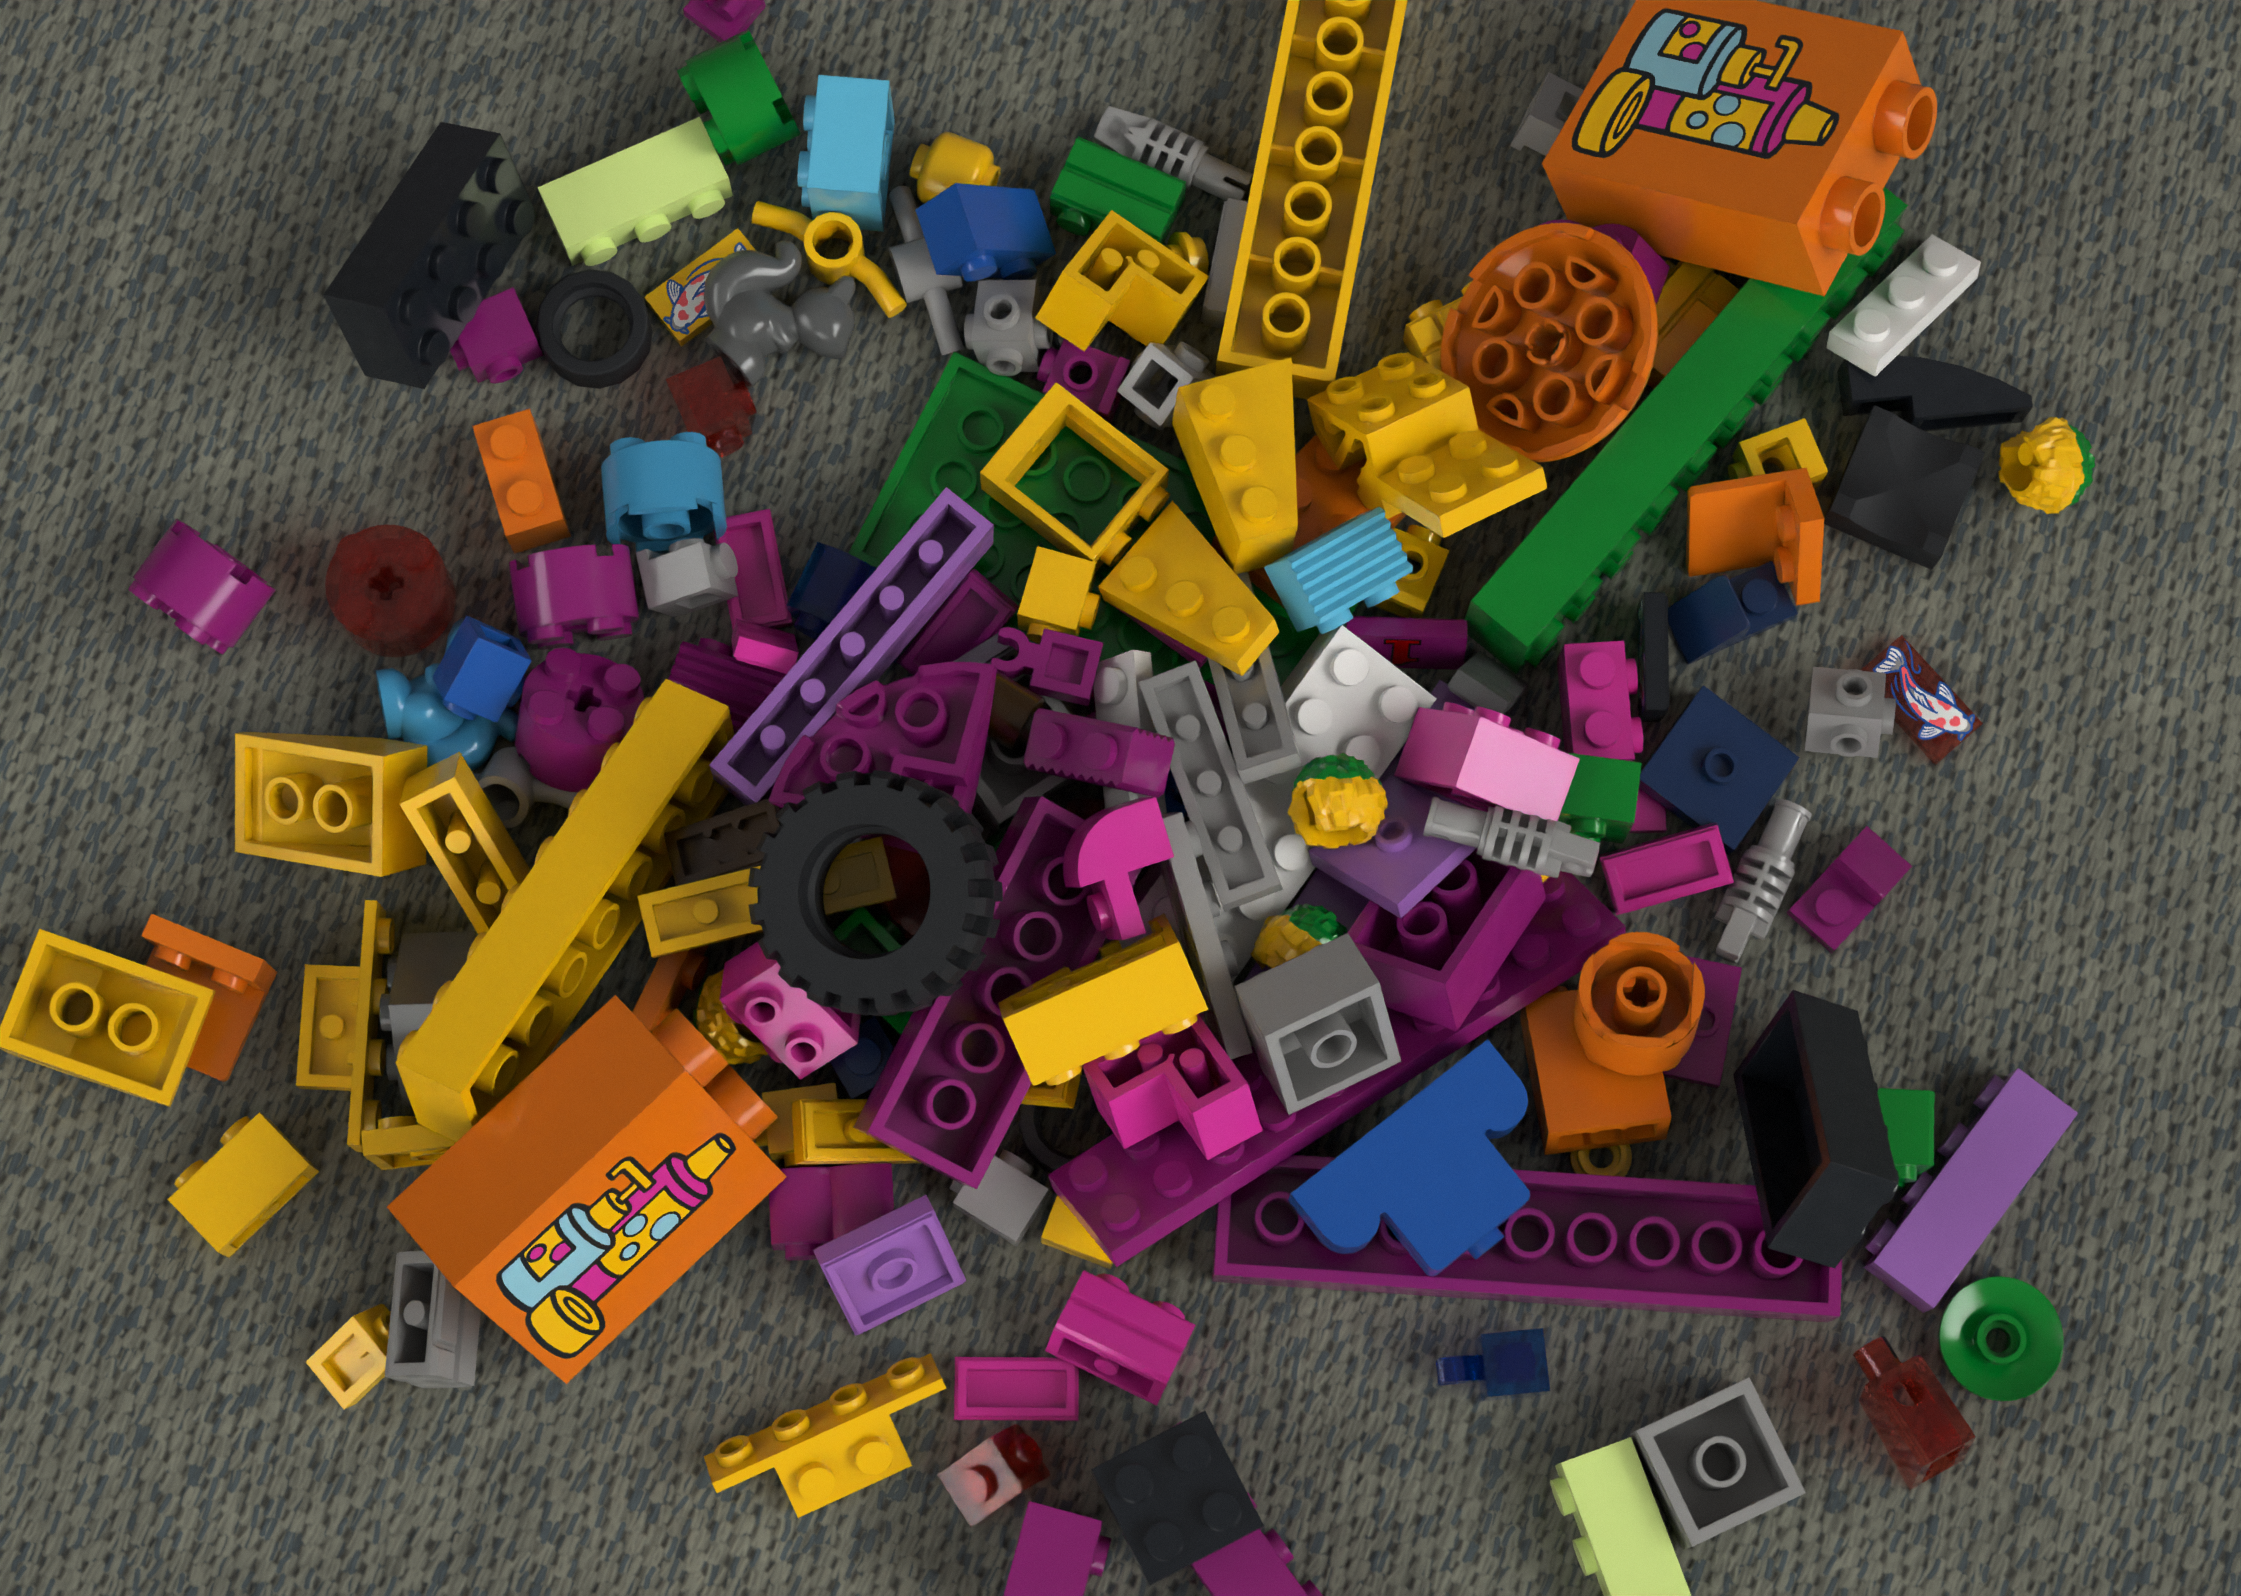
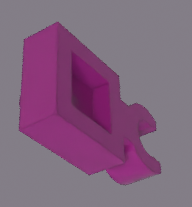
[991,627,1103,706]

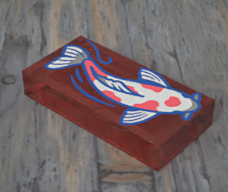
[1861,635,1983,766]

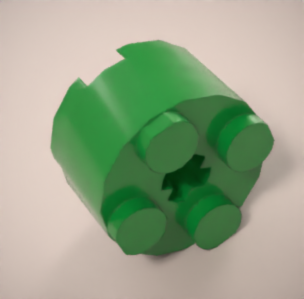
[677,29,801,166]

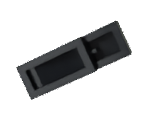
[1837,355,2033,431]

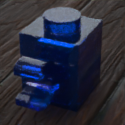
[1435,1328,1550,1402]

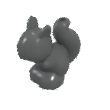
[704,240,856,390]

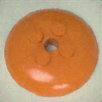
[1440,223,1658,462]

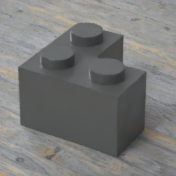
[380,931,477,1105]

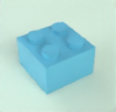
[797,75,895,232]

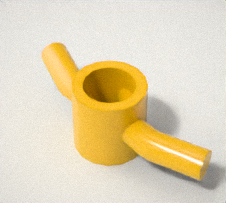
[751,201,907,318]

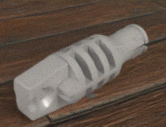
[1094,106,1253,201]
[1423,796,1600,878]
[1714,799,1812,964]

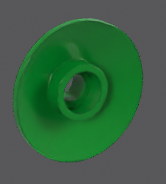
[1938,1276,2064,1402]

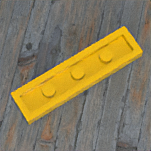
[637,836,897,958]

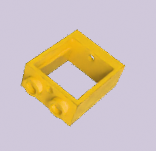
[980,382,1170,572]

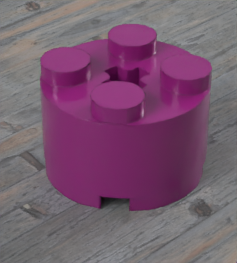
[128,518,276,655]
[509,544,639,650]
[515,647,644,792]

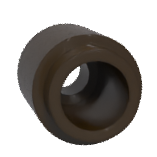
[987,671,1044,751]

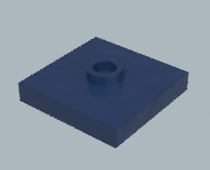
[1639,685,1800,855]

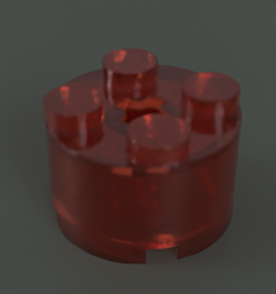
[325,524,456,658]

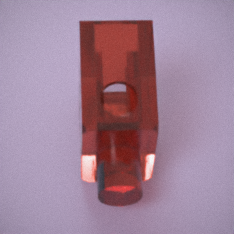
[1853,1336,1976,1490]

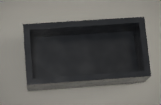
[323,122,538,389]
[1733,990,1899,1268]

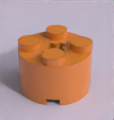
[1574,932,1705,1076]

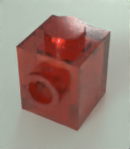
[666,356,757,457]

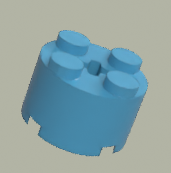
[601,432,727,553]

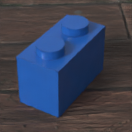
[915,183,1056,282]

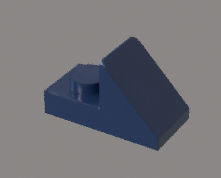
[1668,561,1798,665]

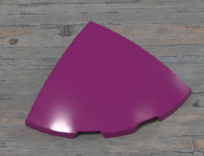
[768,662,997,853]

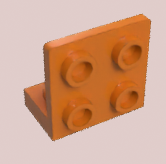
[1686,468,1824,606]
[141,913,277,1082]

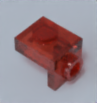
[937,1424,1050,1527]

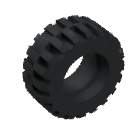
[748,770,1003,1016]

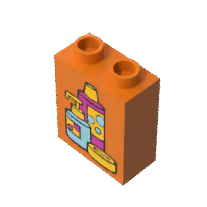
[1542,0,1937,296]
[387,995,787,1384]

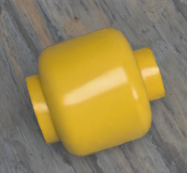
[909,132,1001,204]

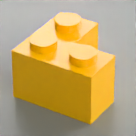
[1035,210,1209,352]

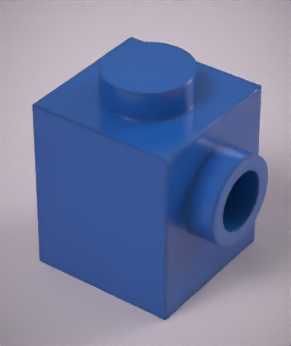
[432,615,532,723]

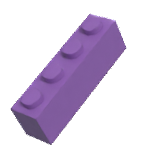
[1863,1068,2078,1313]

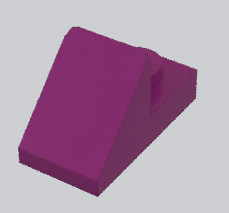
[1787,826,1912,954]

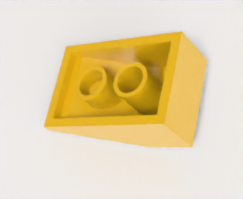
[235,732,428,877]
[0,929,216,1107]

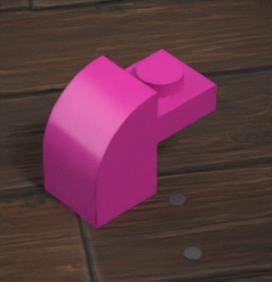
[1063,797,1174,941]

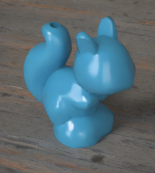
[375,618,518,772]

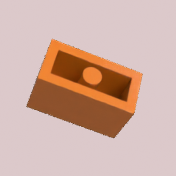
[472,409,571,554]

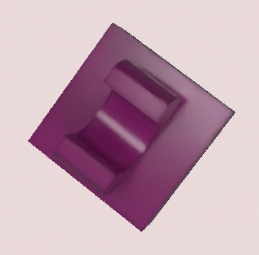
[683,0,766,43]

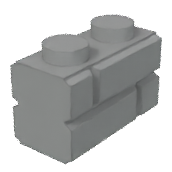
[385,1251,481,1388]

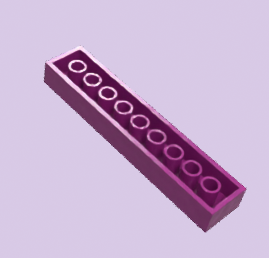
[1212,1155,1842,1323]

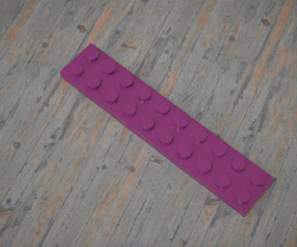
[1048,871,1626,1267]

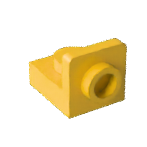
[306,1304,391,1410]

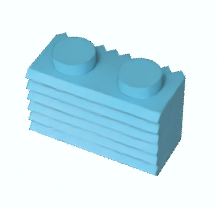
[1264,507,1413,634]

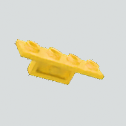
[296,900,395,1152]
[704,1353,947,1518]

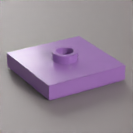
[1308,775,1476,918]
[813,1195,966,1336]

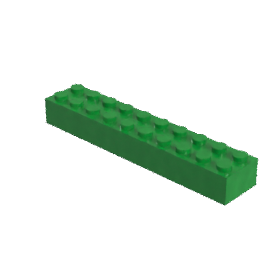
[1464,187,1908,674]

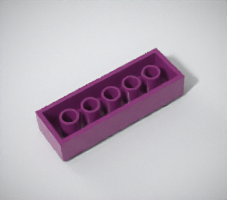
[853,796,1142,1189]

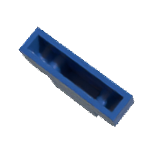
[1288,1039,1530,1276]

